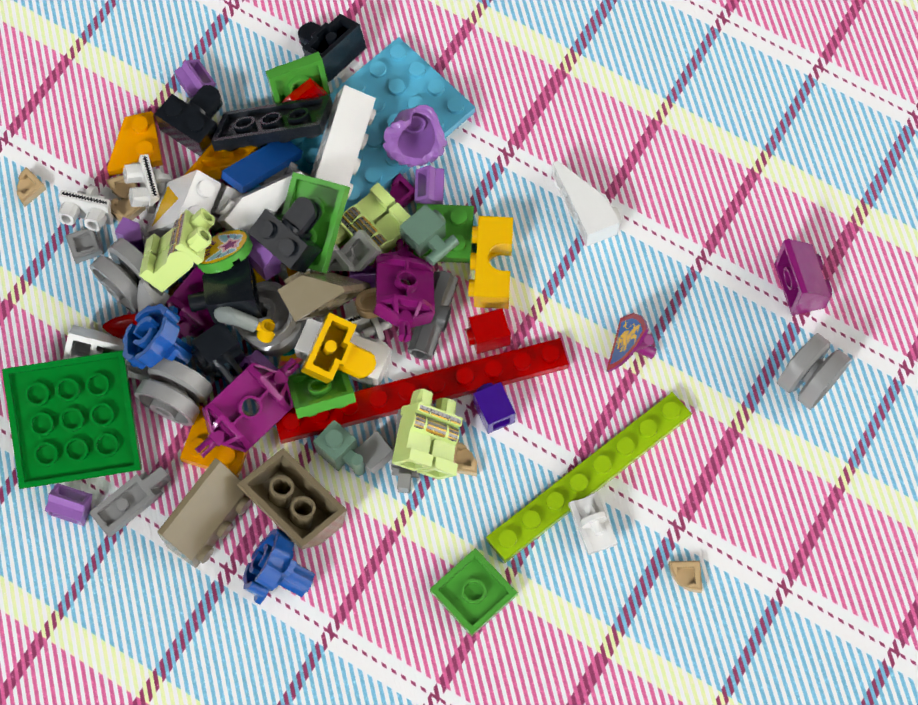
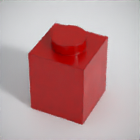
[464,308,511,354]

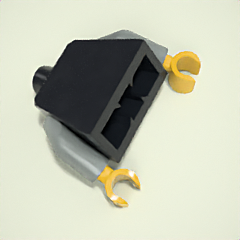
[188,256,275,343]

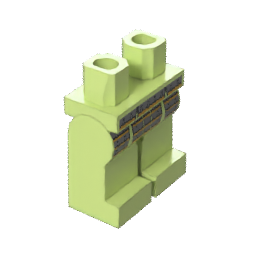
[335,183,411,266]
[139,208,215,292]
[392,389,463,480]

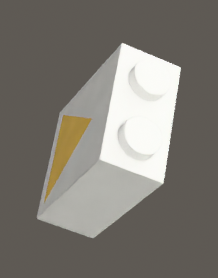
[147,170,222,238]

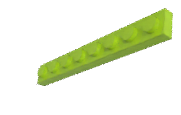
[486,392,692,563]

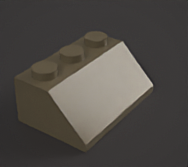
[278,271,372,322]
[237,448,347,550]
[157,458,252,568]

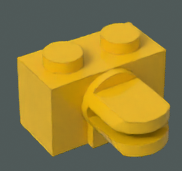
[300,312,376,384]

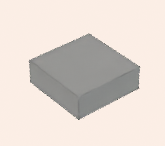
[65,228,103,264]
[354,431,394,474]

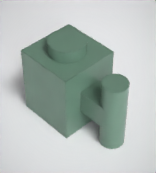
[400,204,459,266]
[313,420,365,476]

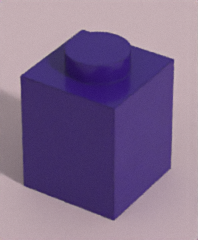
[473,382,516,434]

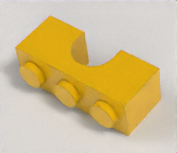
[468,216,513,309]

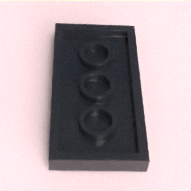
[211,95,333,151]

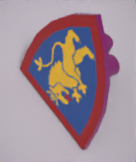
[606,313,656,372]

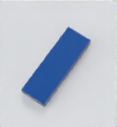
[221,141,303,194]

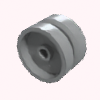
[90,238,154,313]
[235,281,307,357]
[777,333,852,410]
[134,358,213,426]

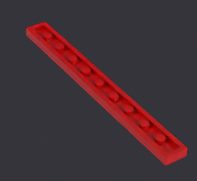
[276,338,569,444]

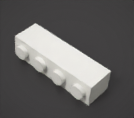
[310,85,376,200]

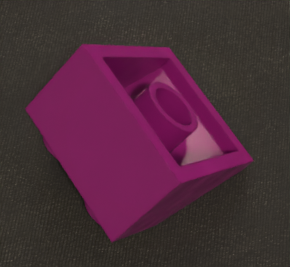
[774,239,832,316]

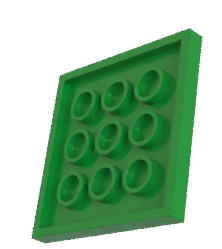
[2,350,142,489]

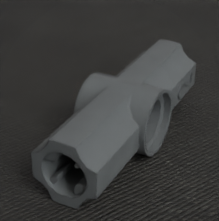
[408,270,458,360]

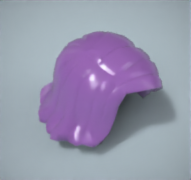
[383,105,447,167]

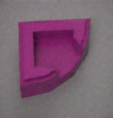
[390,173,415,208]

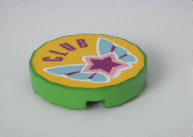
[196,229,253,274]

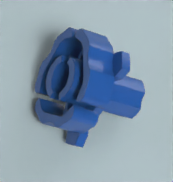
[122,303,193,369]
[242,528,315,605]

